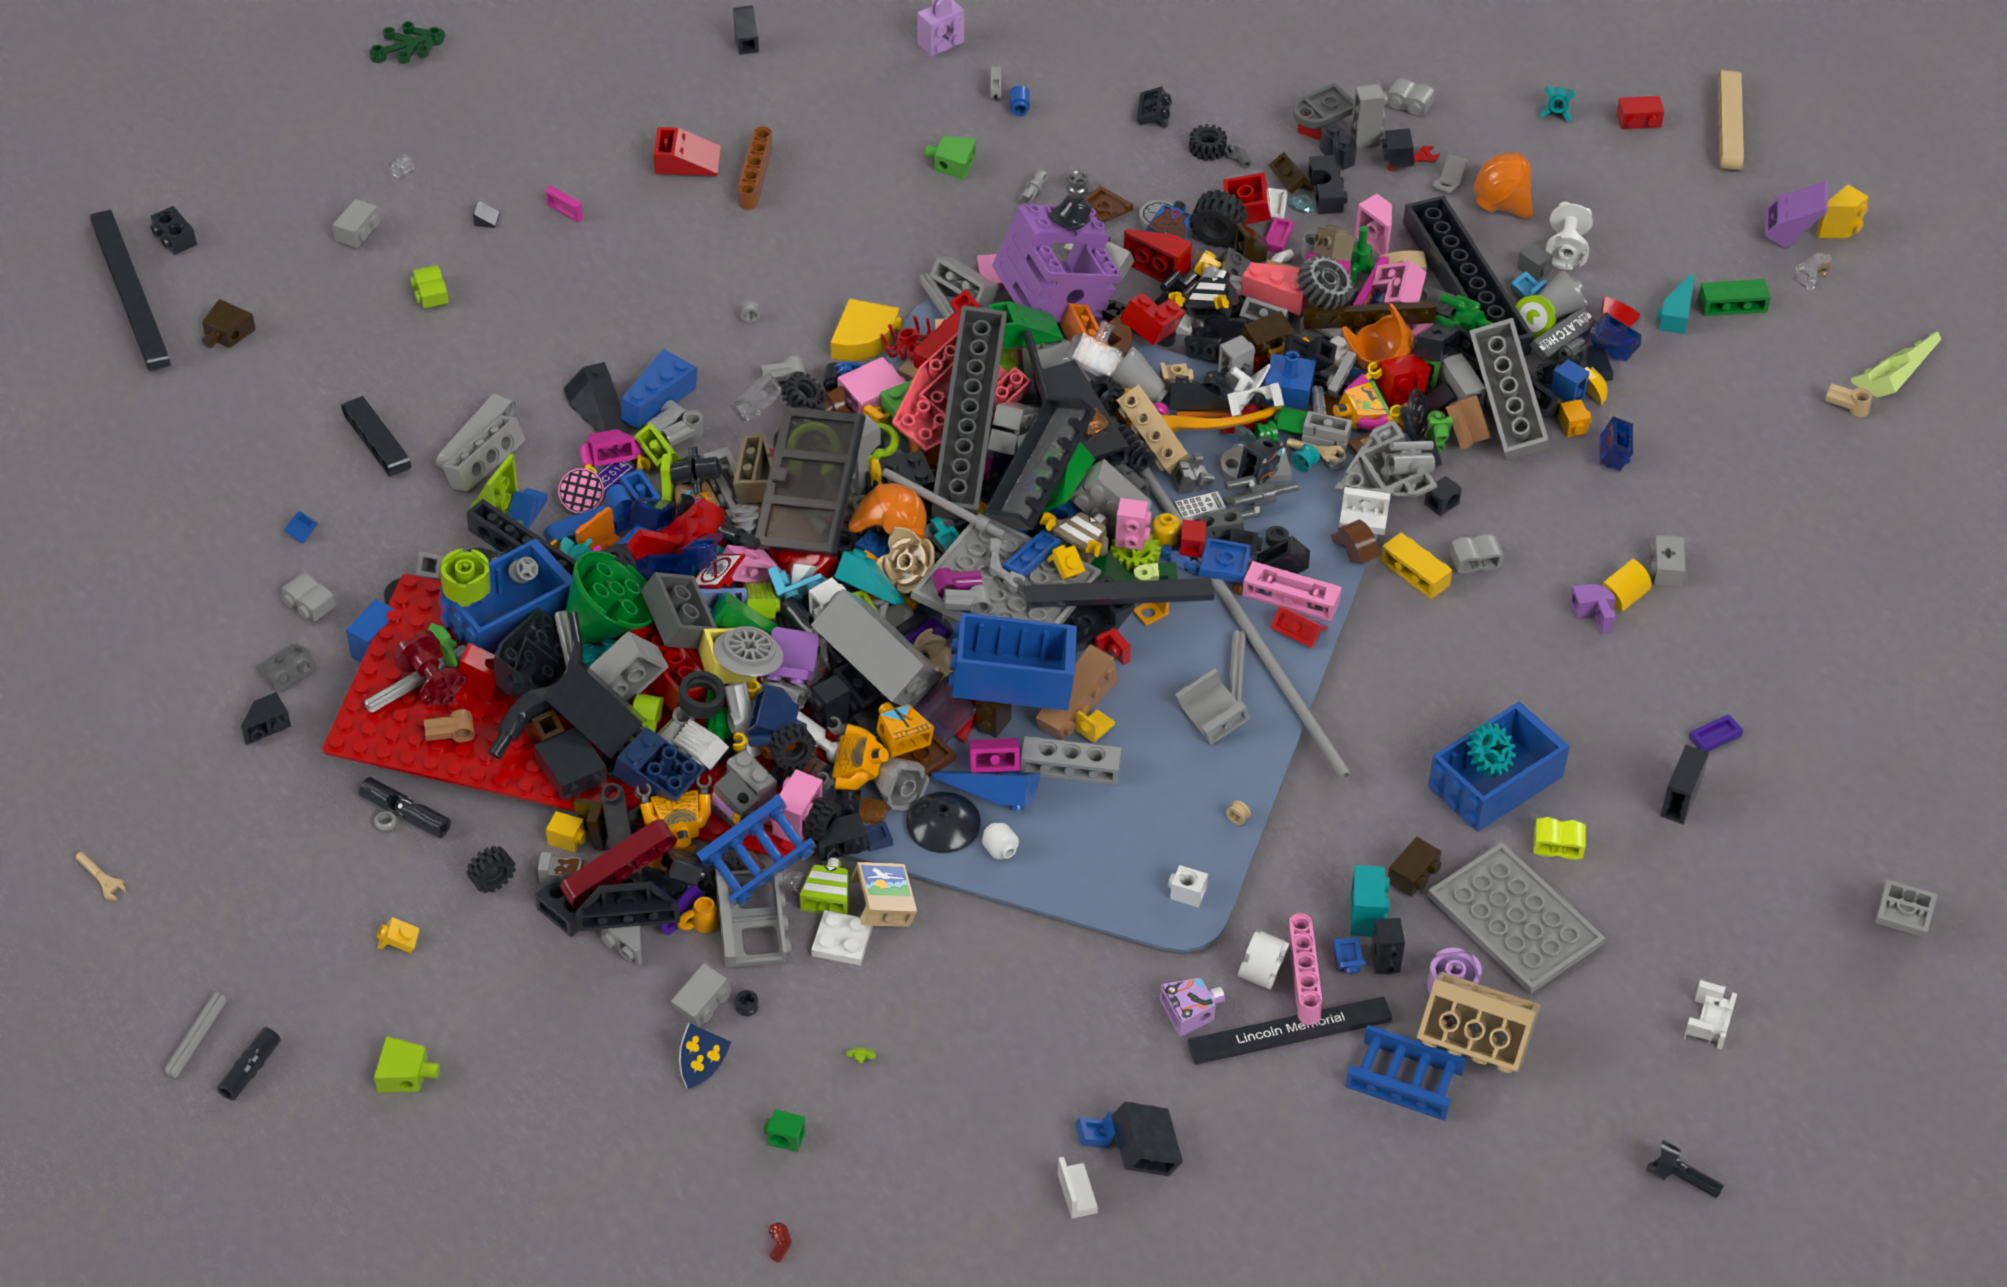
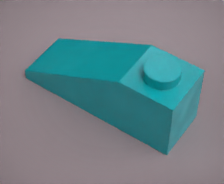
[1656,274,1695,334]
[835,549,905,605]

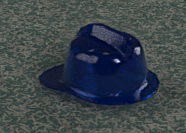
[679,533,726,570]

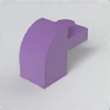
[1570,584,1616,634]

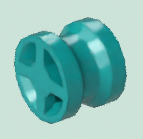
[1291,444,1320,472]

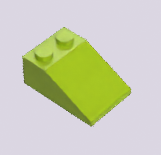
[471,454,519,515]

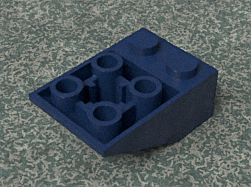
[613,727,706,802]

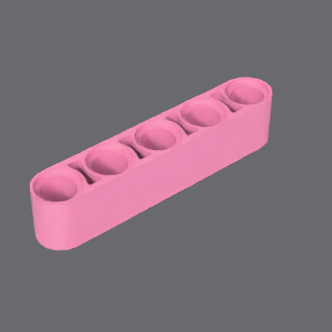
[1288,913,1322,1025]

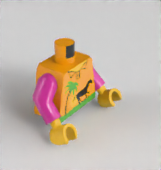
[1333,362,1402,432]

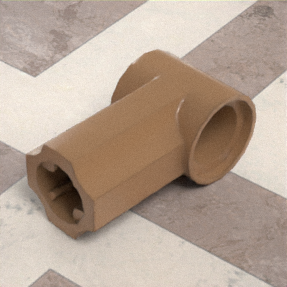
[424,710,474,742]

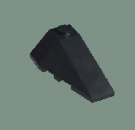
[564,362,630,435]

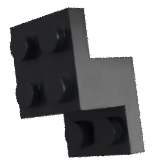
[879,450,935,525]

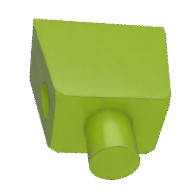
[374,1036,440,1093]

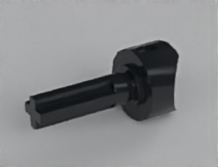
[1646,1139,1724,1198]

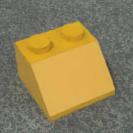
[1815,184,1869,238]

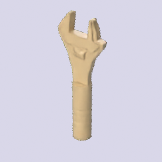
[1287,438,1345,462]
[75,852,126,901]

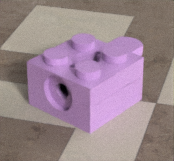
[917,0,964,57]

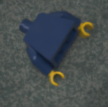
[733,680,807,751]

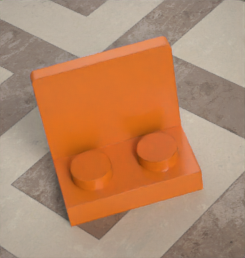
[575,507,621,550]

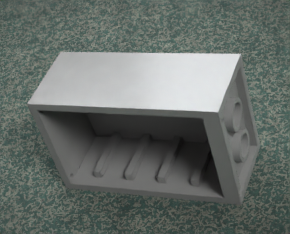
[811,589,945,708]

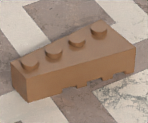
[1036,645,1119,740]

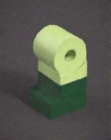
[1134,562,1178,581]

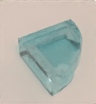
[1287,194,1316,213]
[1234,425,1257,446]

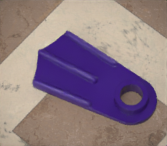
[660,885,704,935]

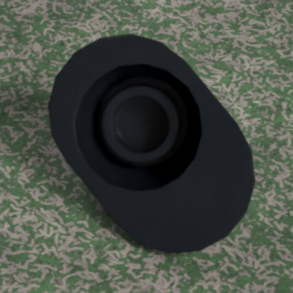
[1051,193,1091,230]

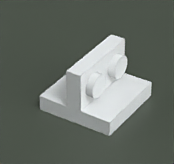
[1339,487,1391,535]

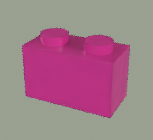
[969,738,1020,773]

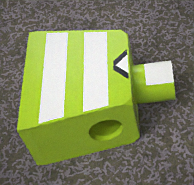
[800,858,849,915]

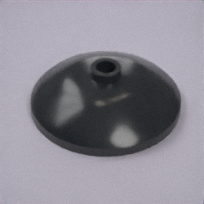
[906,792,981,853]

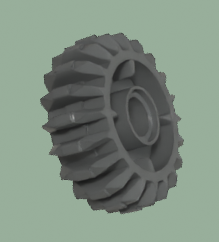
[1296,254,1354,309]

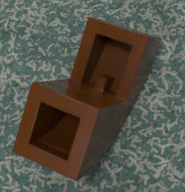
[1103,315,1132,371]

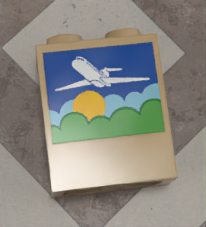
[850,862,917,927]

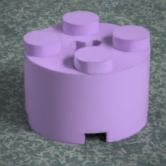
[1427,948,1482,994]

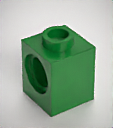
[1274,406,1308,437]
[764,1109,806,1153]

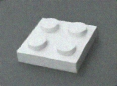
[811,910,873,966]

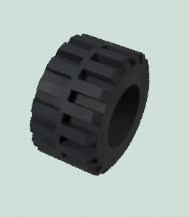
[1189,190,1248,247]

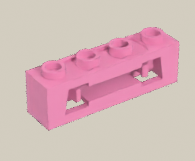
[1242,561,1342,622]

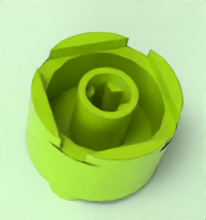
[440,549,491,607]

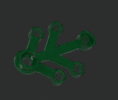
[370,21,445,64]

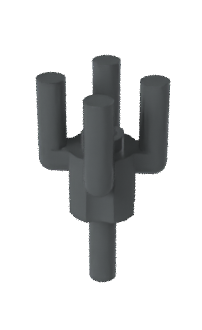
[1222,476,1299,520]

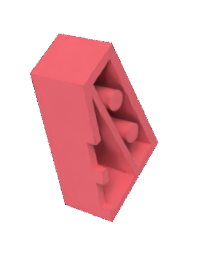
[1241,262,1309,316]

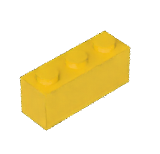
[1380,532,1452,599]

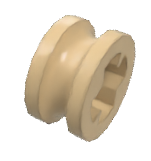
[1226,800,1251,825]

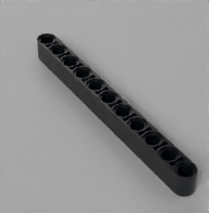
[90,209,171,372]

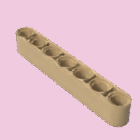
[1718,70,1744,170]

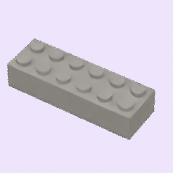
[1469,318,1550,461]

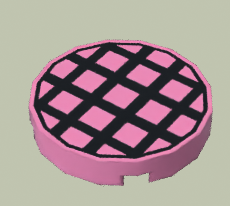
[558,468,605,514]

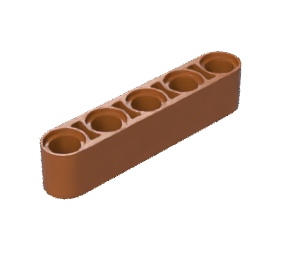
[738,126,772,210]

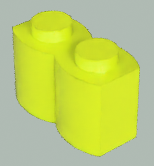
[1533,817,1586,860]

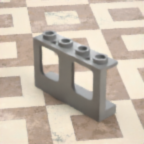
[715,861,791,968]

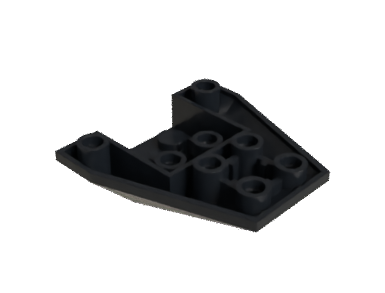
[493,608,566,716]

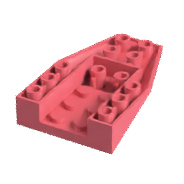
[892,332,1032,452]

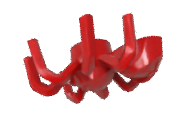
[880,315,934,361]

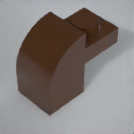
[1331,519,1381,564]

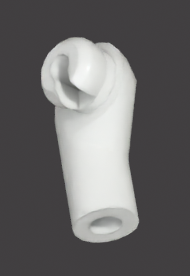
[1271,249,1294,263]

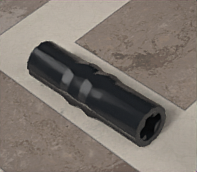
[217,1027,281,1101]

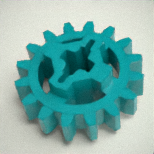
[1467,722,1516,777]

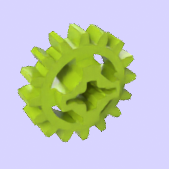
[1110,534,1161,571]

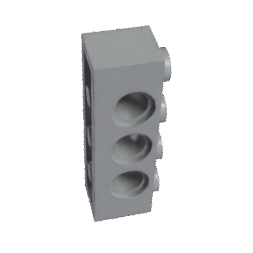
[442,415,526,492]
[1020,736,1122,785]

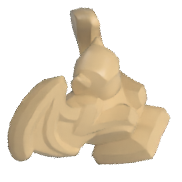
[914,628,955,686]

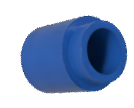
[1010,86,1030,116]

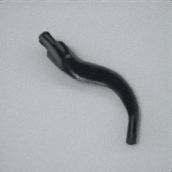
[487,612,583,760]

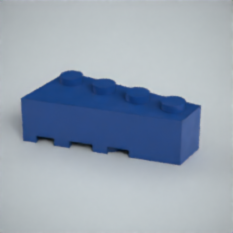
[621,349,697,429]

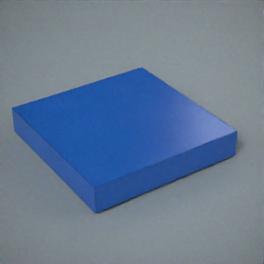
[1199,537,1252,583]

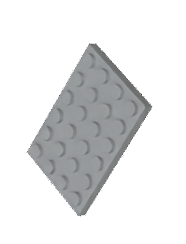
[1427,842,1606,994]

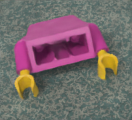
[580,429,651,474]

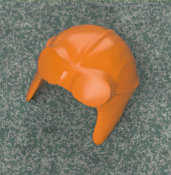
[1474,152,1533,219]
[1342,302,1414,372]
[848,483,927,540]

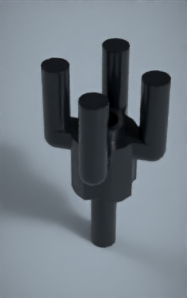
[1155,271,1201,311]

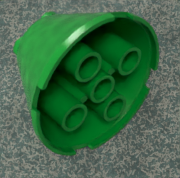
[566,551,653,643]

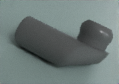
[1224,144,1251,169]

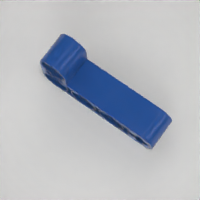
[543,484,635,546]

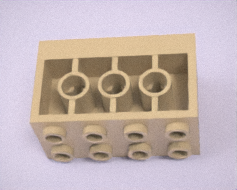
[1417,972,1541,1073]

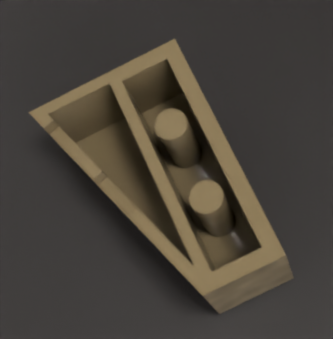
[733,434,782,503]

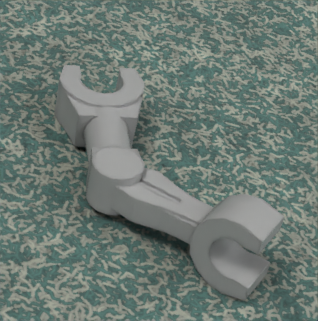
[989,538,1026,593]

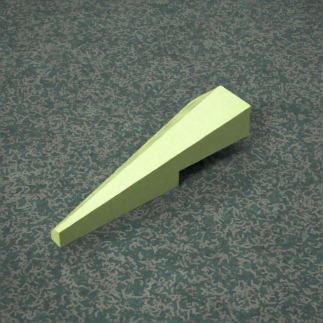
[1850,332,1941,398]

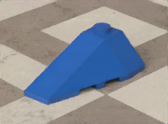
[931,771,1040,810]

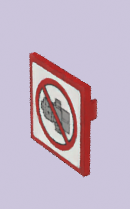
[695,554,746,589]

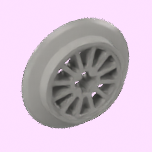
[713,626,783,676]

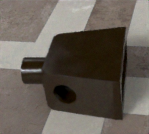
[202,299,256,348]

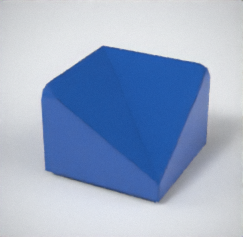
[284,511,318,543]

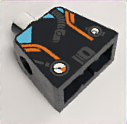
[1237,437,1285,484]

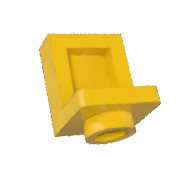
[1193,250,1222,276]
[1047,545,1086,580]
[376,917,420,953]

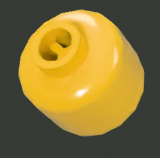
[1151,513,1182,547]

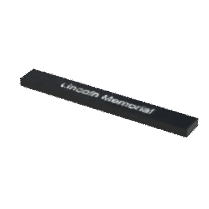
[1187,996,1393,1065]

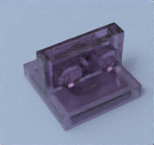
[914,677,976,744]

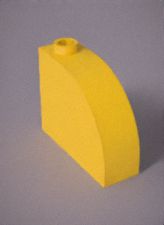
[831,299,903,361]

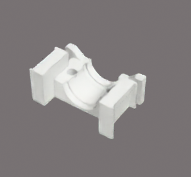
[1227,383,1284,417]
[1684,979,1737,1050]

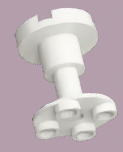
[1546,202,1593,270]

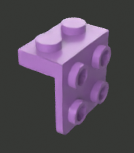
[766,627,820,685]

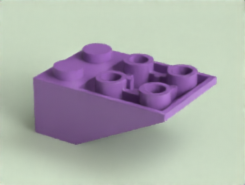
[1765,181,1828,248]

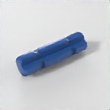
[1160,544,1201,575]

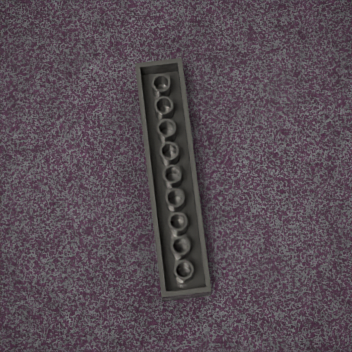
[931,306,1007,520]

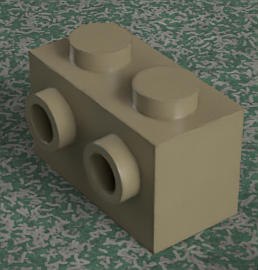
[1313,225,1355,262]

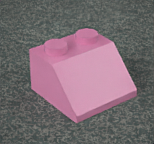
[1355,194,1392,255]

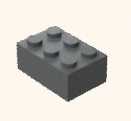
[641,572,717,649]

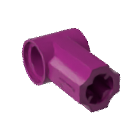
[932,568,983,599]

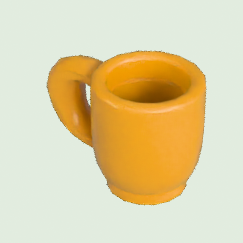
[677,897,719,934]

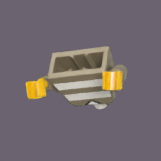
[1039,512,1109,564]

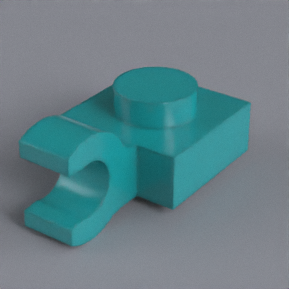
[928,516,960,551]

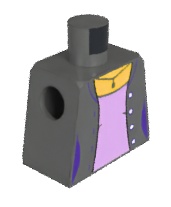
[711,770,759,827]

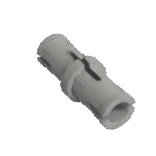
[1019,170,1048,205]

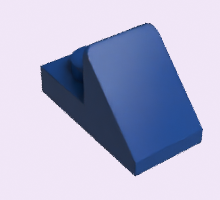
[508,488,548,529]

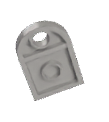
[1220,442,1292,482]

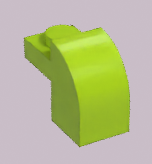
[628,693,664,742]

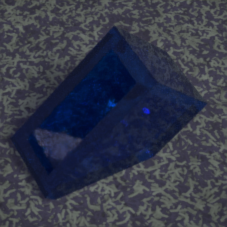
[629,497,676,531]

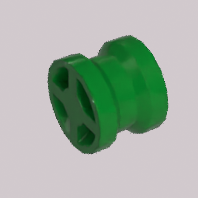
[1254,421,1278,442]

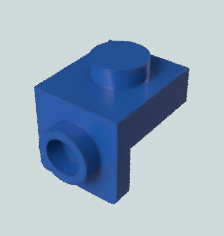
[1333,937,1366,974]
[1075,1112,1117,1148]

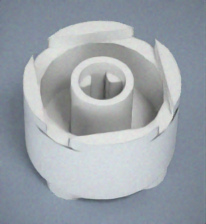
[1237,930,1290,990]

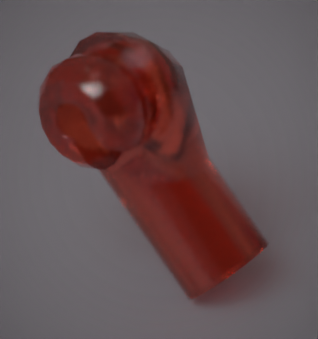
[768,1222,792,1262]

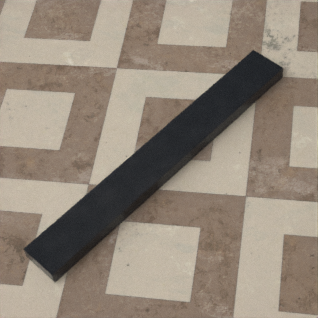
[1024,578,1215,608]

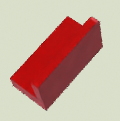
[626,529,678,572]
[1270,606,1328,648]

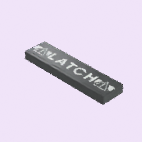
[1530,307,1597,361]

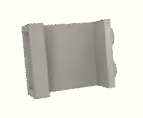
[1175,669,1250,745]

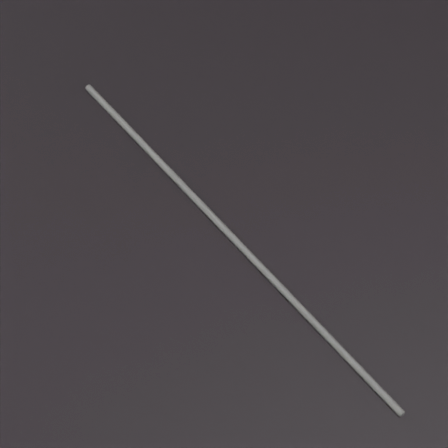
[1071,351,1351,780]

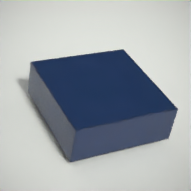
[865,821,893,851]

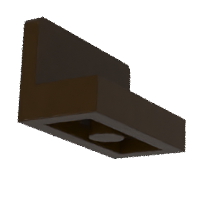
[1268,152,1314,194]
[574,798,608,851]

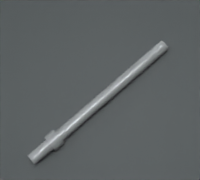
[882,468,1006,539]

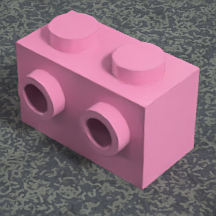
[1115,498,1152,550]

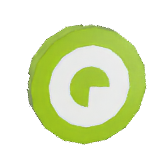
[1515,295,1556,339]

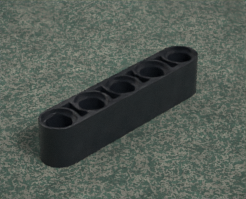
[341,396,411,477]

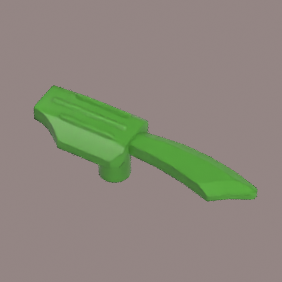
[428,623,459,668]

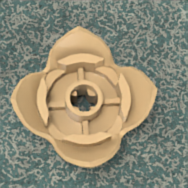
[876,527,935,594]

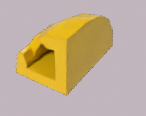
[1584,367,1608,406]

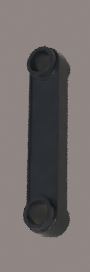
[602,783,640,884]

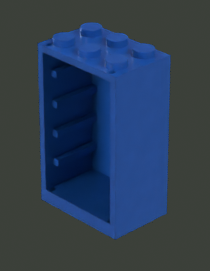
[438,538,572,655]
[948,612,1077,711]
[1428,701,1570,832]

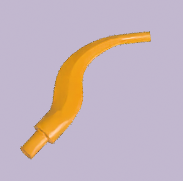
[1126,405,1281,433]

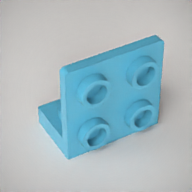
[768,566,827,601]

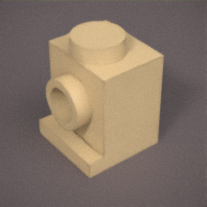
[1159,362,1193,392]

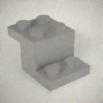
[1874,879,1937,938]

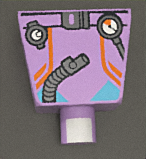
[1160,978,1225,1037]

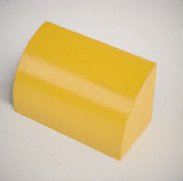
[1603,558,1652,612]

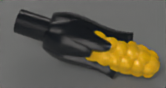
[866,458,885,493]

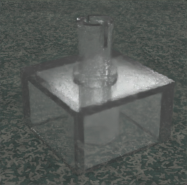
[1064,321,1123,377]

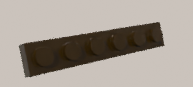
[1303,301,1436,330]

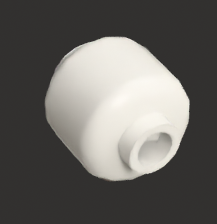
[982,823,1019,860]

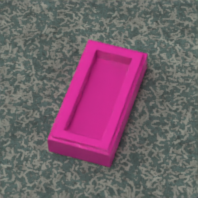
[545,185,583,222]
[1265,217,1295,253]

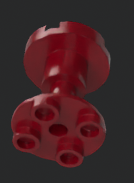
[393,630,466,705]

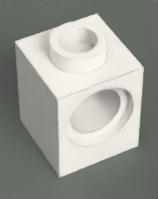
[1168,865,1208,908]

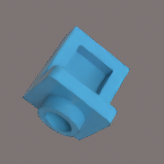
[1510,271,1547,299]

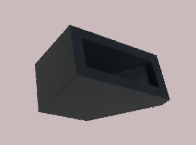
[1256,536,1310,574]

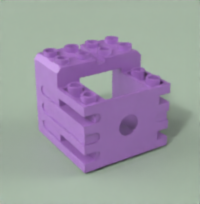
[992,204,1122,323]

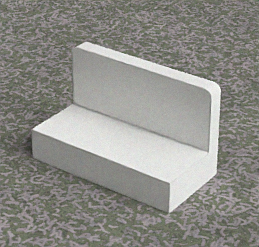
[1058,1157,1098,1219]

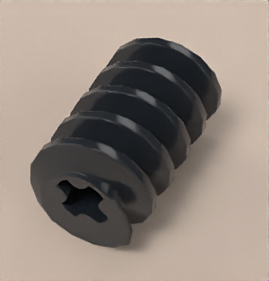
[1117,424,1156,472]

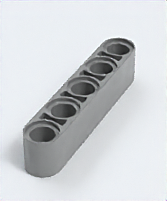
[436,393,517,470]

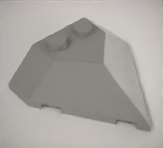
[1334,420,1437,497]

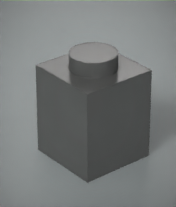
[1517,243,1553,281]

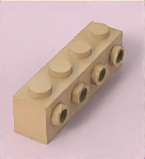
[1117,384,1192,475]

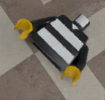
[1169,270,1239,320]

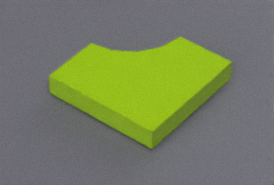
[660,454,678,519]

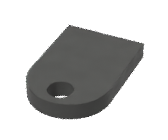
[1293,82,1354,128]

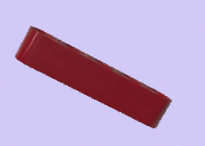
[560,819,677,909]

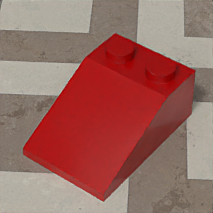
[1123,229,1192,283]

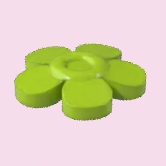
[846,1047,876,1064]

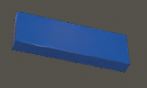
[1002,530,1061,577]

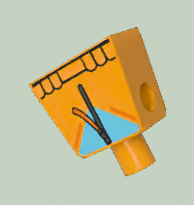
[877,702,934,758]

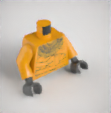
[817,717,889,791]
[635,775,712,848]

